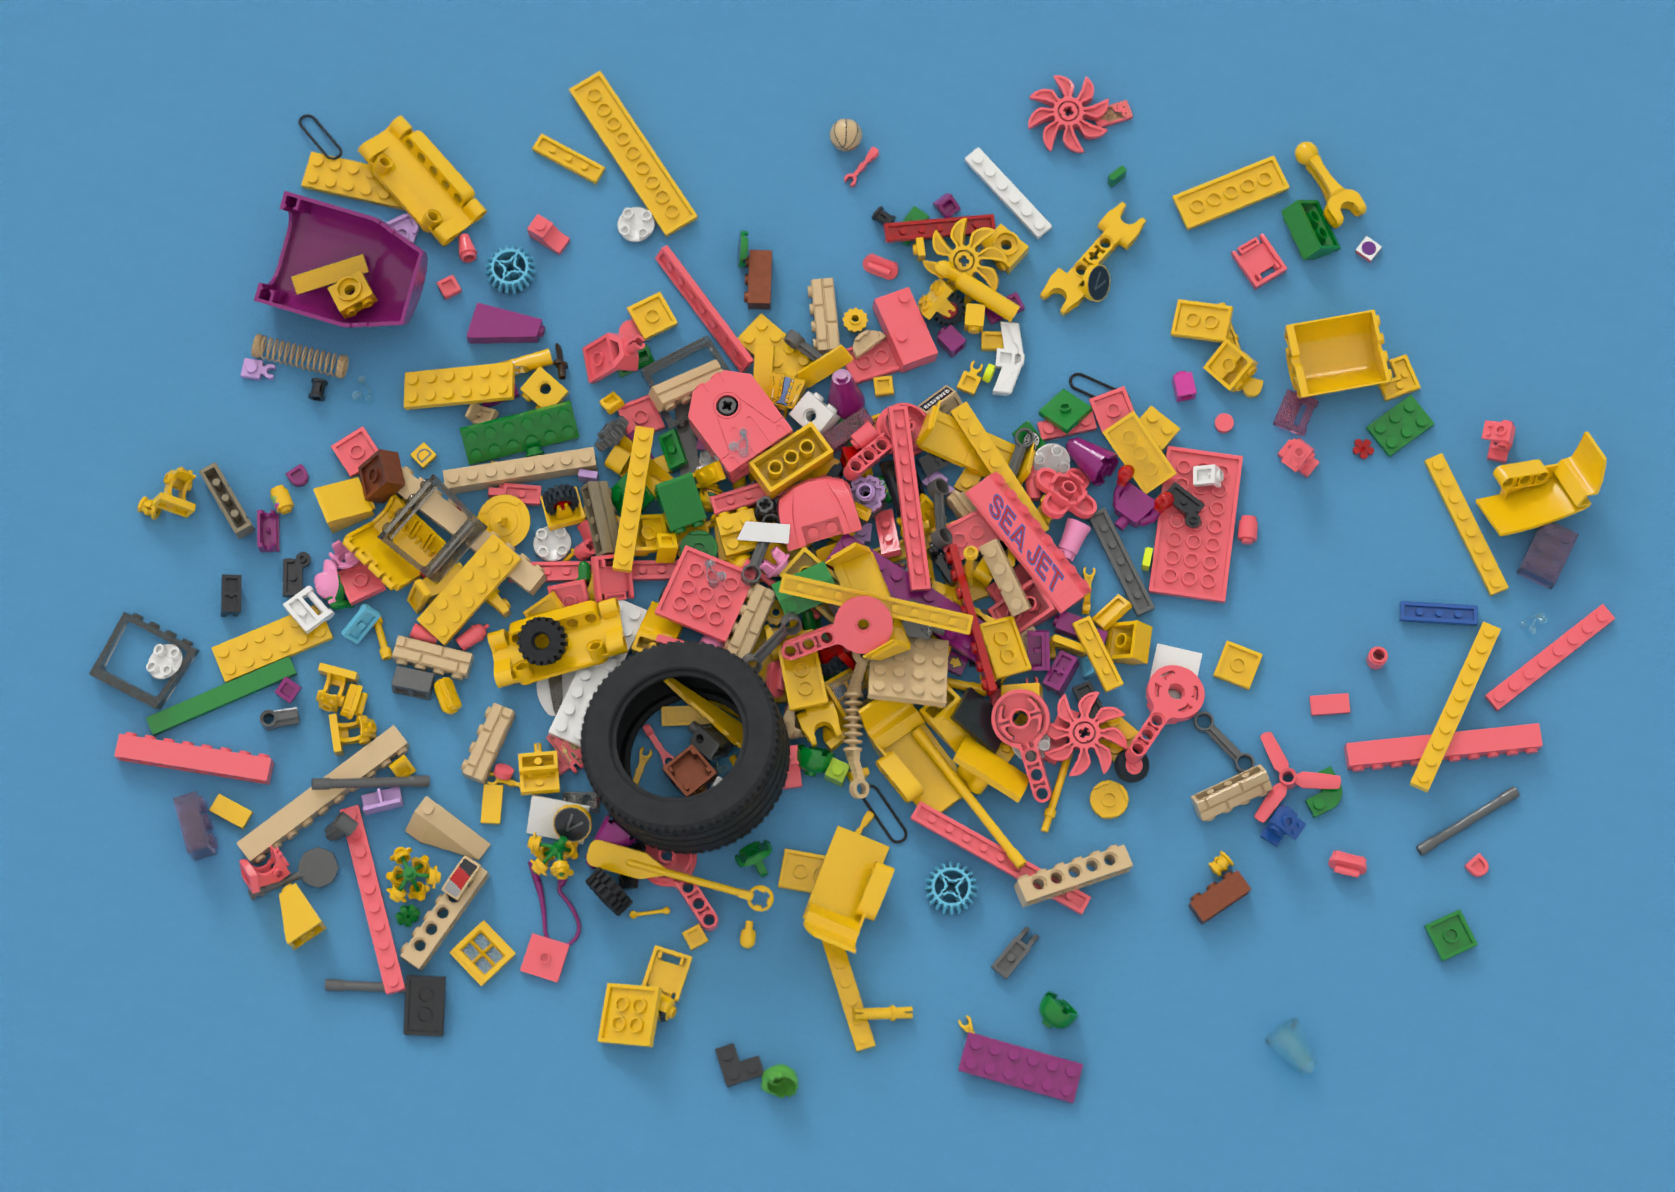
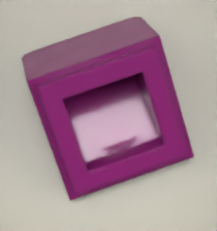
[933,193,961,218]

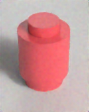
[1238,515,1258,545]
[1366,646,1388,670]

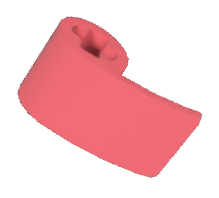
[574,520,595,561]

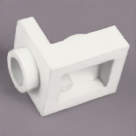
[1193,464,1224,488]

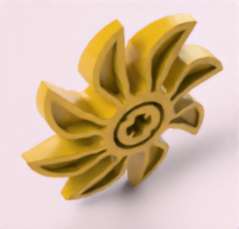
[923,218,1009,304]

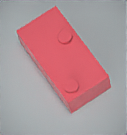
[872,287,938,373]

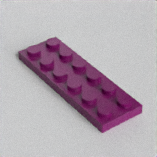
[958,1032,1083,1104]

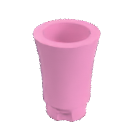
[1058,518,1091,562]

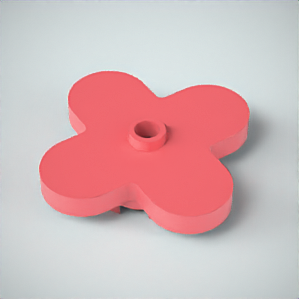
[1034,468,1097,519]

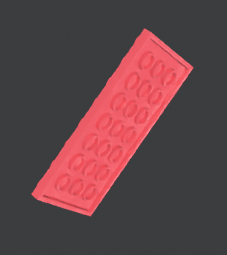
[1148,446,1243,603]

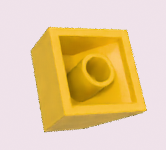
[1105,620,1153,665]

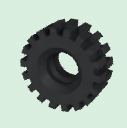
[517,617,568,665]
[585,867,633,916]

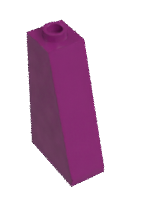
[466,302,545,344]

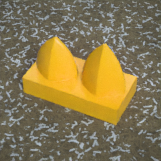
[823,715,861,752]

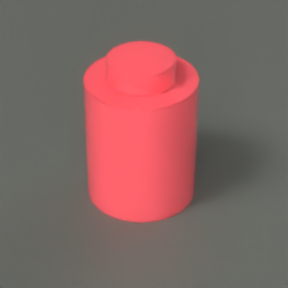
[850,421,880,450]

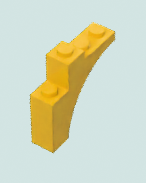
[422,559,511,618]

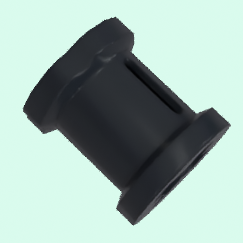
[871,206,896,225]
[308,378,328,401]

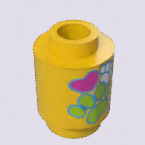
[270,485,294,515]

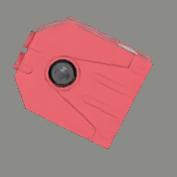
[688,370,793,485]

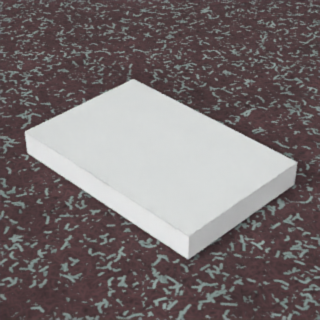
[526,795,590,844]

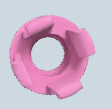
[329,540,359,569]
[759,546,790,579]

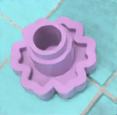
[851,475,886,513]

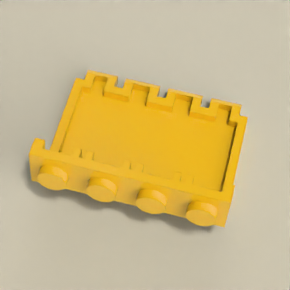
[342,494,449,591]

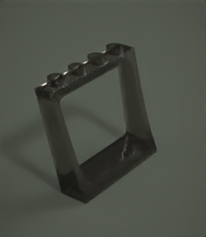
[640,335,731,430]
[378,474,487,584]
[89,612,200,710]

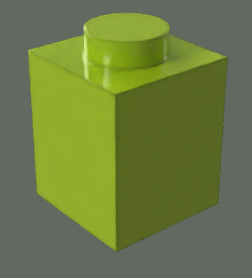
[825,757,850,787]

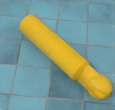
[934,260,1020,322]

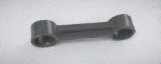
[783,330,844,379]
[1008,428,1034,476]
[927,478,953,549]
[741,514,780,586]
[742,613,802,674]
[1193,711,1255,773]

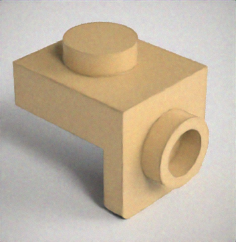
[465,403,499,424]

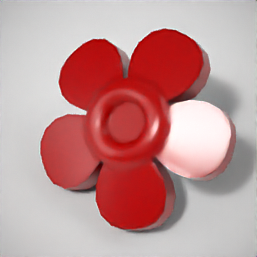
[1352,439,1374,459]

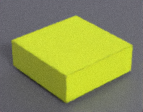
[1141,547,1153,571]

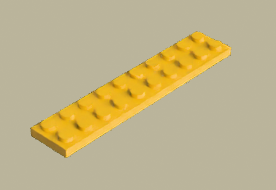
[569,71,698,237]

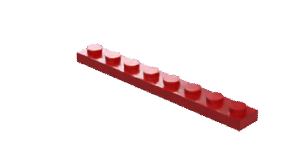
[945,544,997,696]

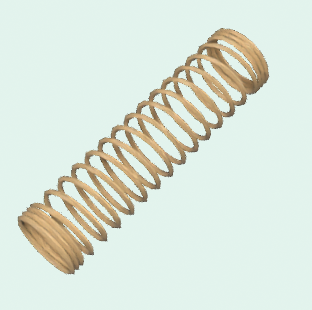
[251,334,349,379]

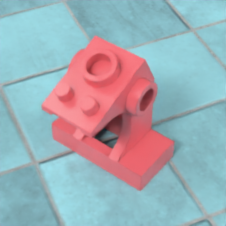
[1481,420,1516,463]
[1277,438,1320,478]
[239,845,290,894]

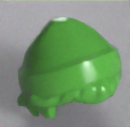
[761,1064,799,1098]

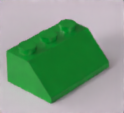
[1281,200,1341,260]
[771,561,835,615]

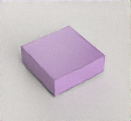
[578,469,599,482]

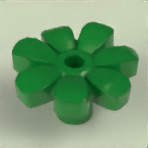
[395,905,421,927]

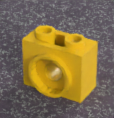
[981,224,1029,274]
[328,270,378,319]
[520,366,569,409]

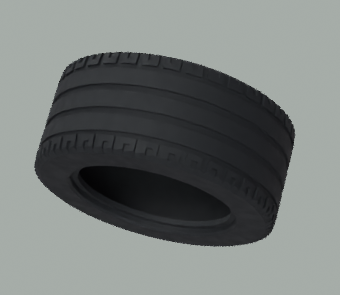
[580,640,790,854]

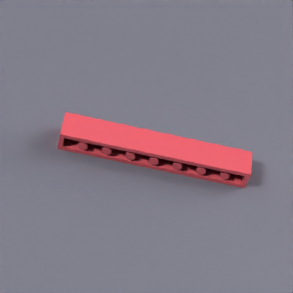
[114,732,274,785]

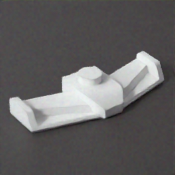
[992,321,1025,396]

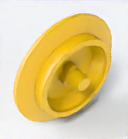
[477,494,531,547]

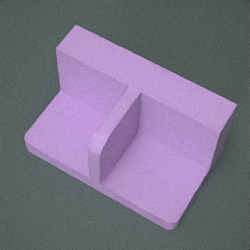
[361,787,404,815]

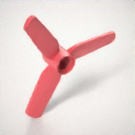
[1254,732,1341,823]

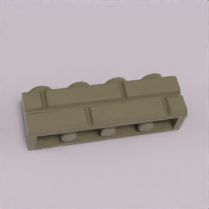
[199,462,255,540]
[581,481,619,559]

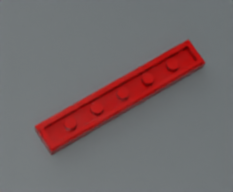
[883,214,996,243]

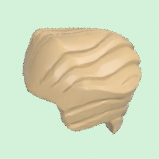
[783,706,805,740]

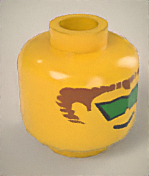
[699,484,723,512]

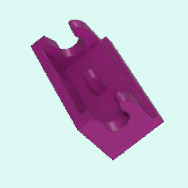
[257,510,280,553]
[1027,630,1050,671]
[1042,650,1080,697]

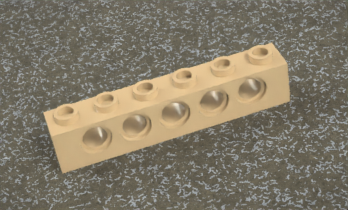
[1014,844,1133,908]
[400,867,490,972]

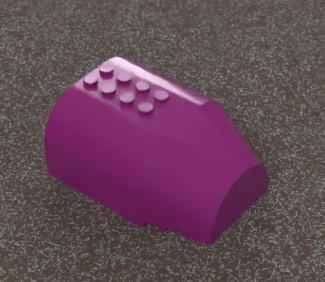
[254,191,428,328]

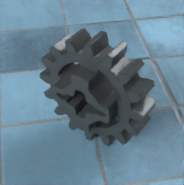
[594,416,629,452]

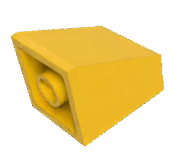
[313,477,376,533]
[279,883,327,950]

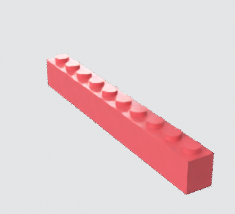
[1344,723,1543,772]

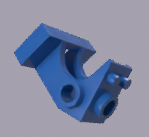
[1260,804,1306,847]

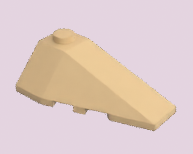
[405,796,491,860]

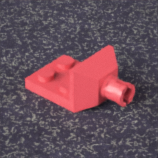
[582,333,645,384]

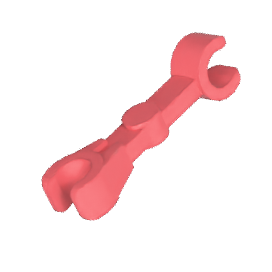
[844,147,879,187]
[643,724,674,766]

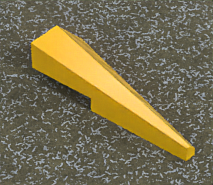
[662,678,743,748]

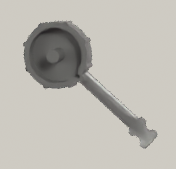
[248,847,339,900]

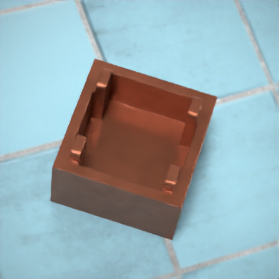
[358,449,405,504]
[662,744,718,797]

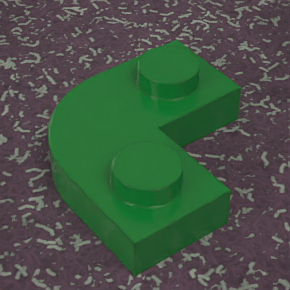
[1305,766,1342,818]

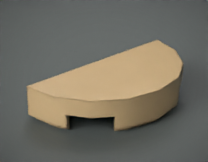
[853,330,886,360]

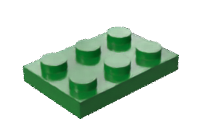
[1366,395,1435,458]

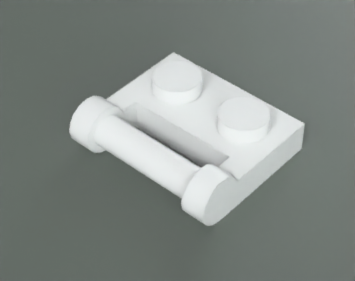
[283,586,335,634]

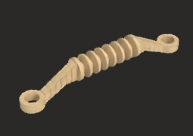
[843,652,870,799]

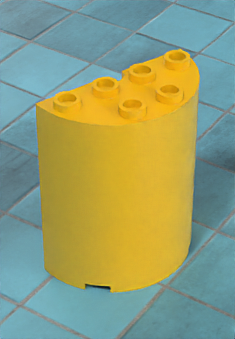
[1284,309,1393,399]

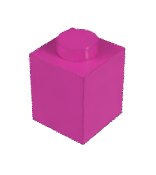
[1172,371,1197,402]

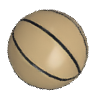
[830,119,862,152]

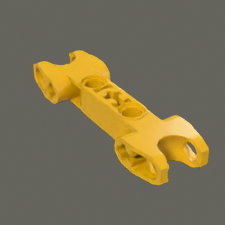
[1040,202,1146,316]
[763,620,842,748]

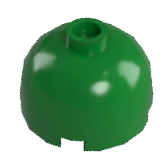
[797,744,835,777]
[1039,991,1079,1029]

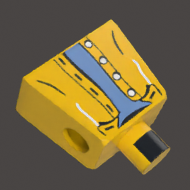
[769,371,809,418]

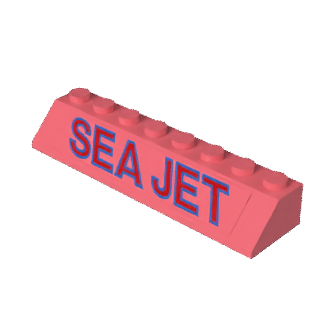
[965,471,1092,614]

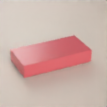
[1309,693,1350,716]

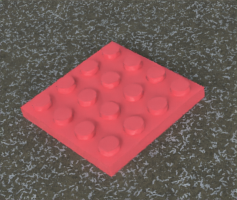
[655,545,756,644]

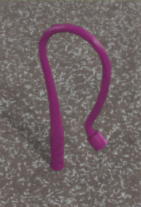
[528,860,581,945]

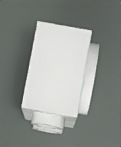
[789,391,841,437]

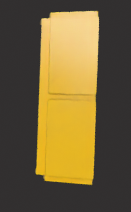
[915,400,1036,484]
[825,542,911,661]

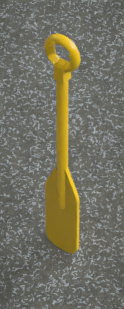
[586,840,774,912]

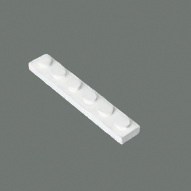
[964,147,1052,239]

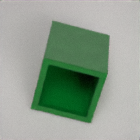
[654,472,707,535]

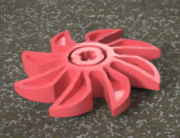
[1028,75,1109,153]
[1042,692,1127,777]

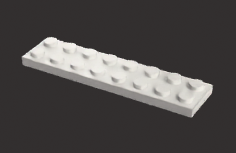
[548,600,647,747]

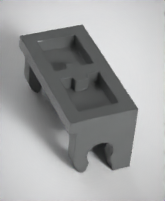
[391,666,435,700]

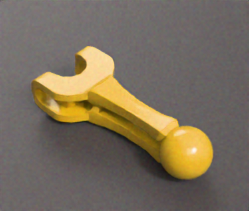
[1295,142,1366,228]

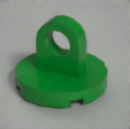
[735,840,773,878]

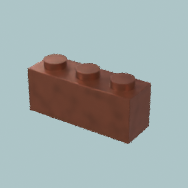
[744,250,772,310]
[1188,870,1251,925]

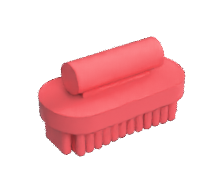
[863,253,899,280]
[765,660,785,698]
[1328,850,1367,878]

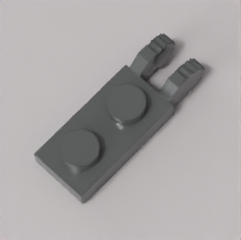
[991,926,1039,980]

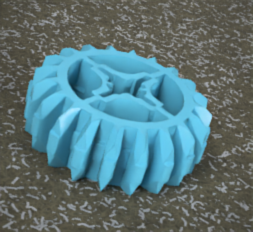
[485,245,536,295]
[925,862,978,915]

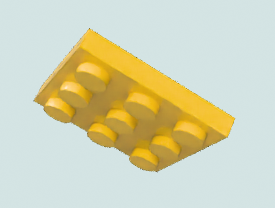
[597,983,662,1048]

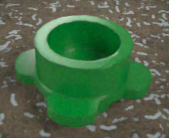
[525,446,544,457]

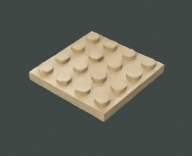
[867,636,949,707]

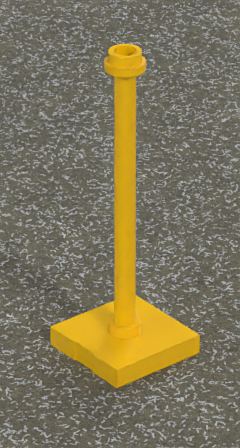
[942,546,989,602]

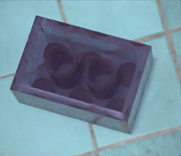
[1516,522,1579,590]
[173,791,219,861]

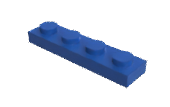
[1399,601,1478,626]

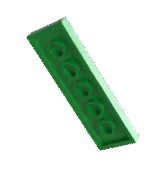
[460,401,580,465]

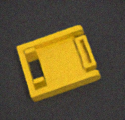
[641,945,693,1002]

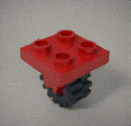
[818,632,856,678]

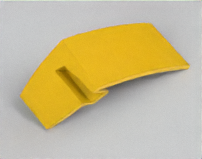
[1475,431,1607,536]
[858,699,971,813]
[803,826,895,953]

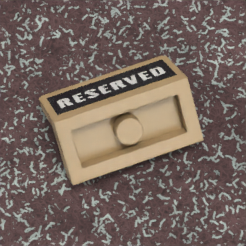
[917,385,963,416]

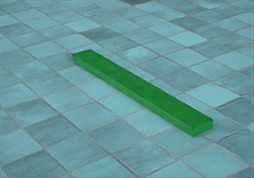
[146,656,297,736]

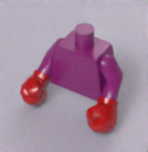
[1112,464,1174,531]

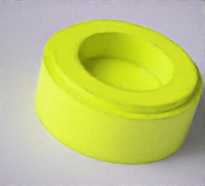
[982,363,996,383]

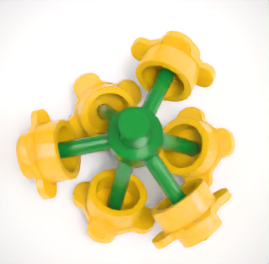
[527,832,579,880]
[386,847,441,903]

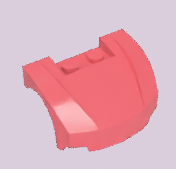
[777,476,862,551]

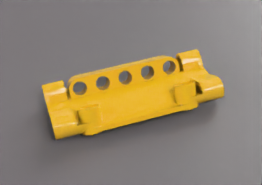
[357,115,487,247]
[487,597,628,688]

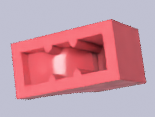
[527,214,570,255]
[783,745,802,790]

